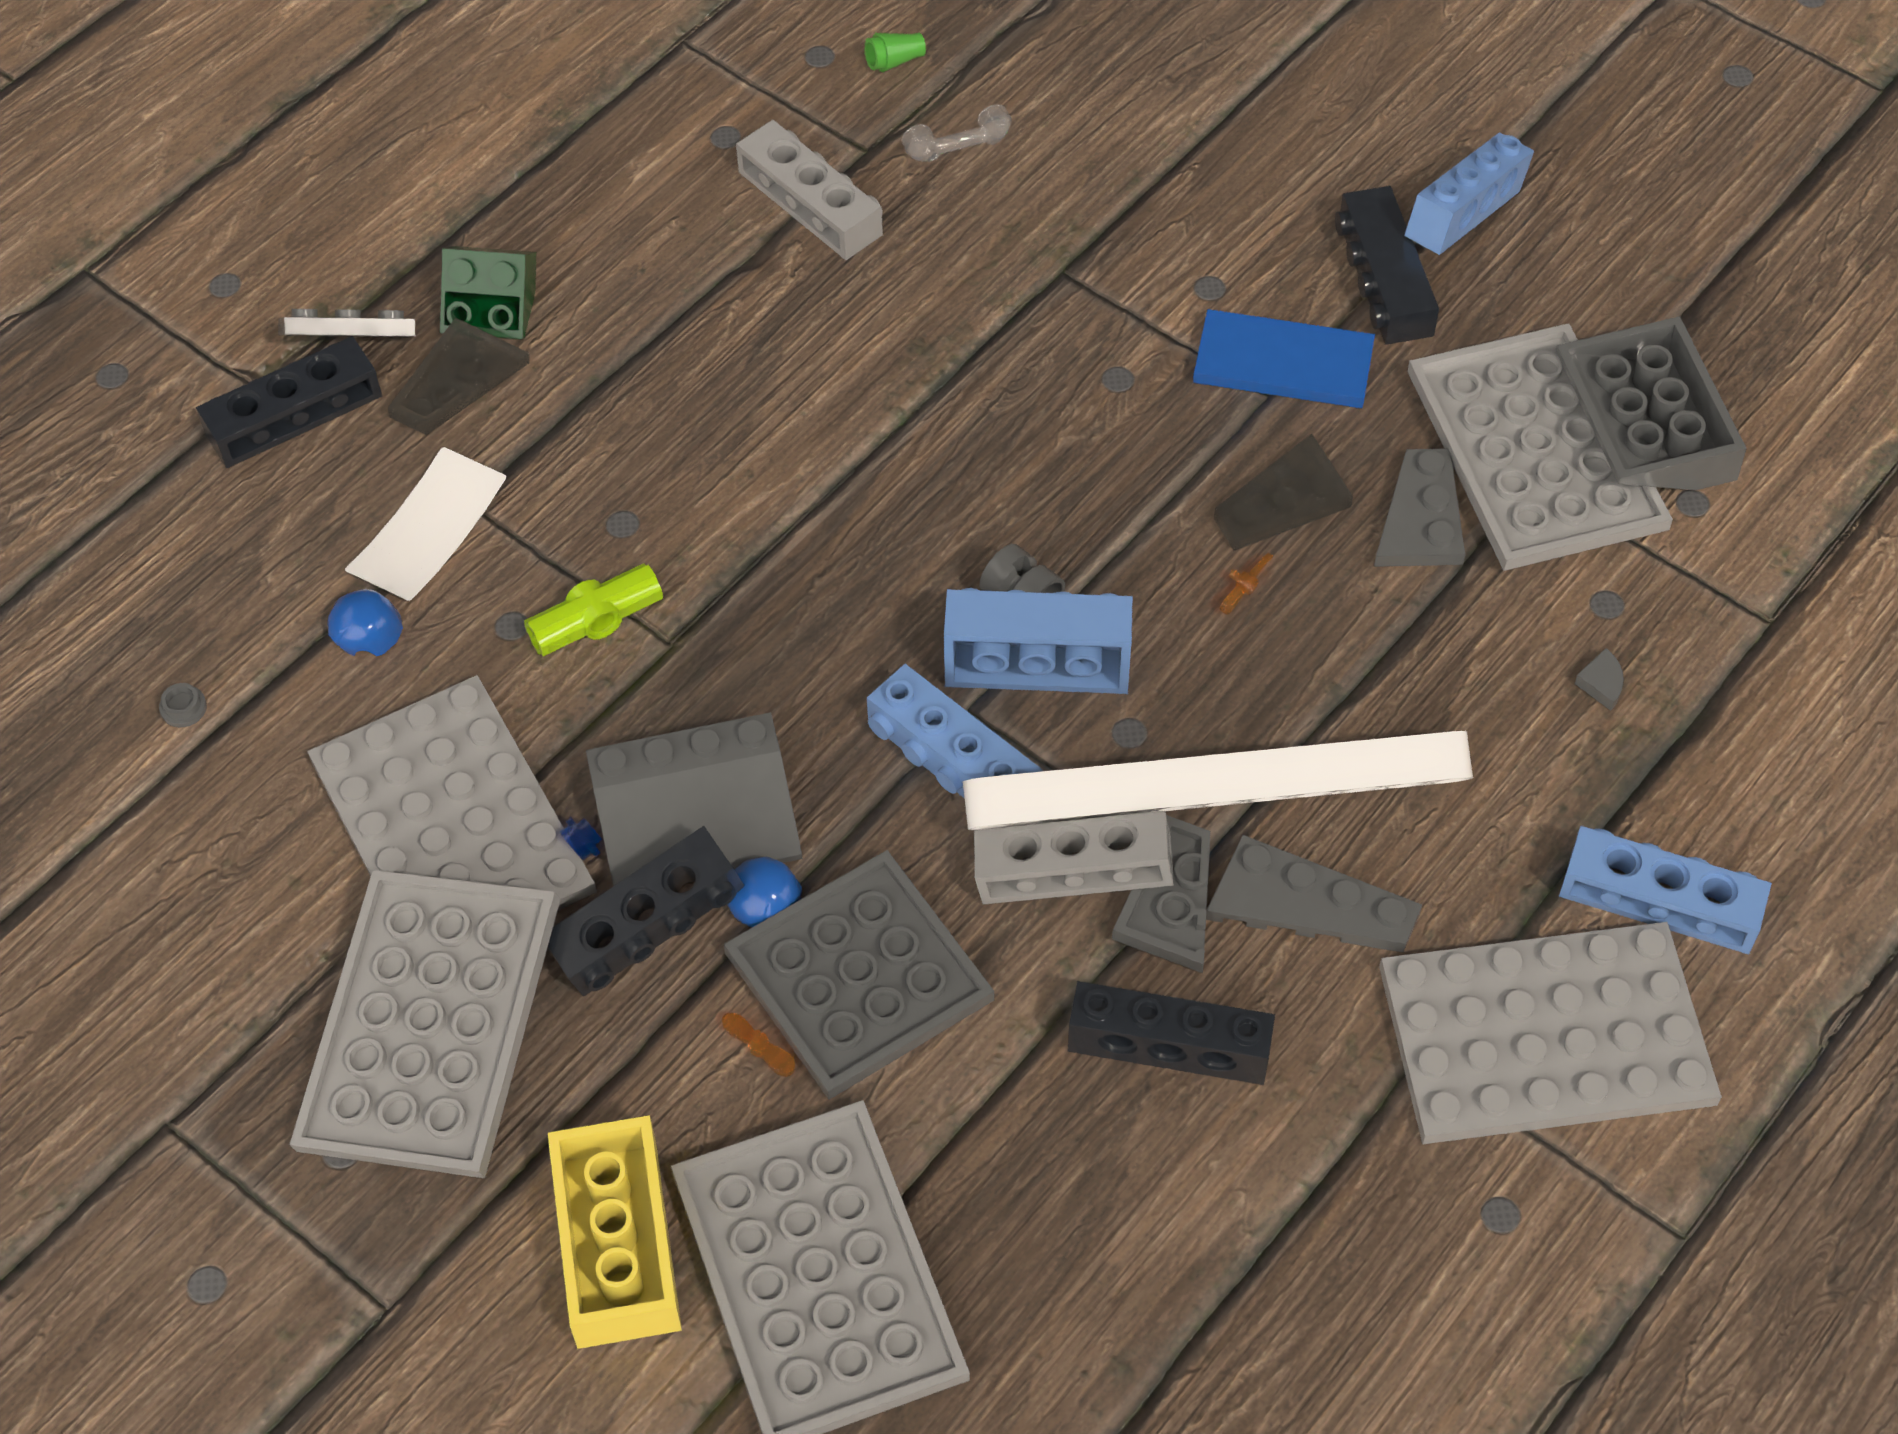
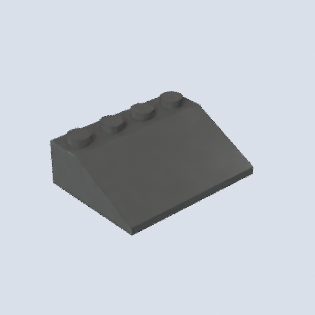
[1556,316,1747,490]
[586,712,803,886]

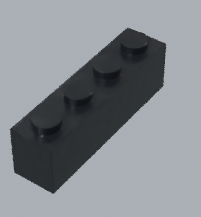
[1335,186,1439,345]

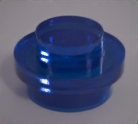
[559,816,602,861]

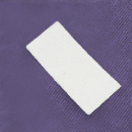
[345,447,506,601]

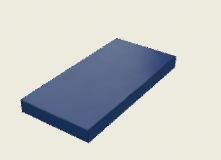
[1193,309,1375,409]

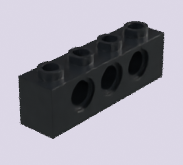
[195,336,382,469]
[548,826,745,997]
[1068,981,1275,1085]

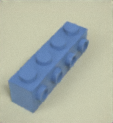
[867,664,1043,799]

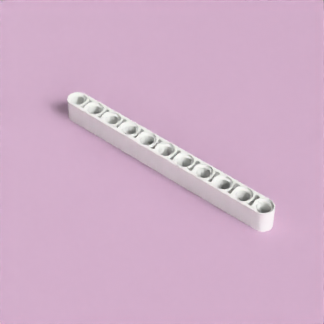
[963,731,1473,830]

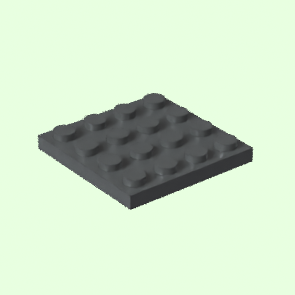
[724,850,995,1100]

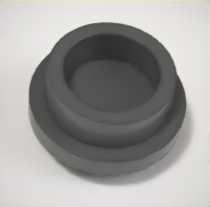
[159,683,207,728]

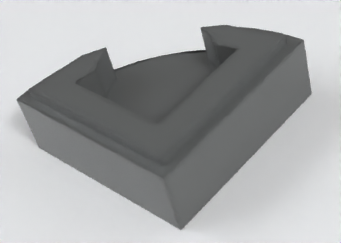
[1575,648,1624,711]

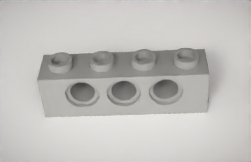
[736,120,883,260]
[974,810,1174,904]

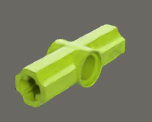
[524,563,663,657]

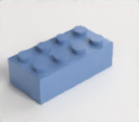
[944,588,1133,694]

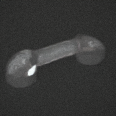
[902,104,1012,162]

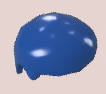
[327,589,403,656]
[727,856,802,928]

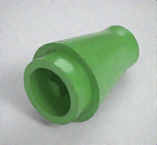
[864,33,926,72]

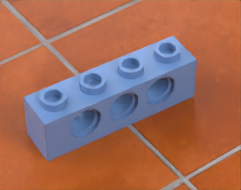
[1404,132,1534,255]
[1559,826,1772,954]

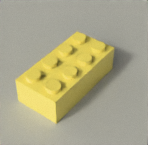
[548,1115,682,1349]

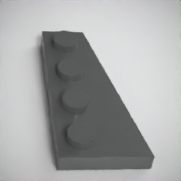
[1206,835,1422,953]

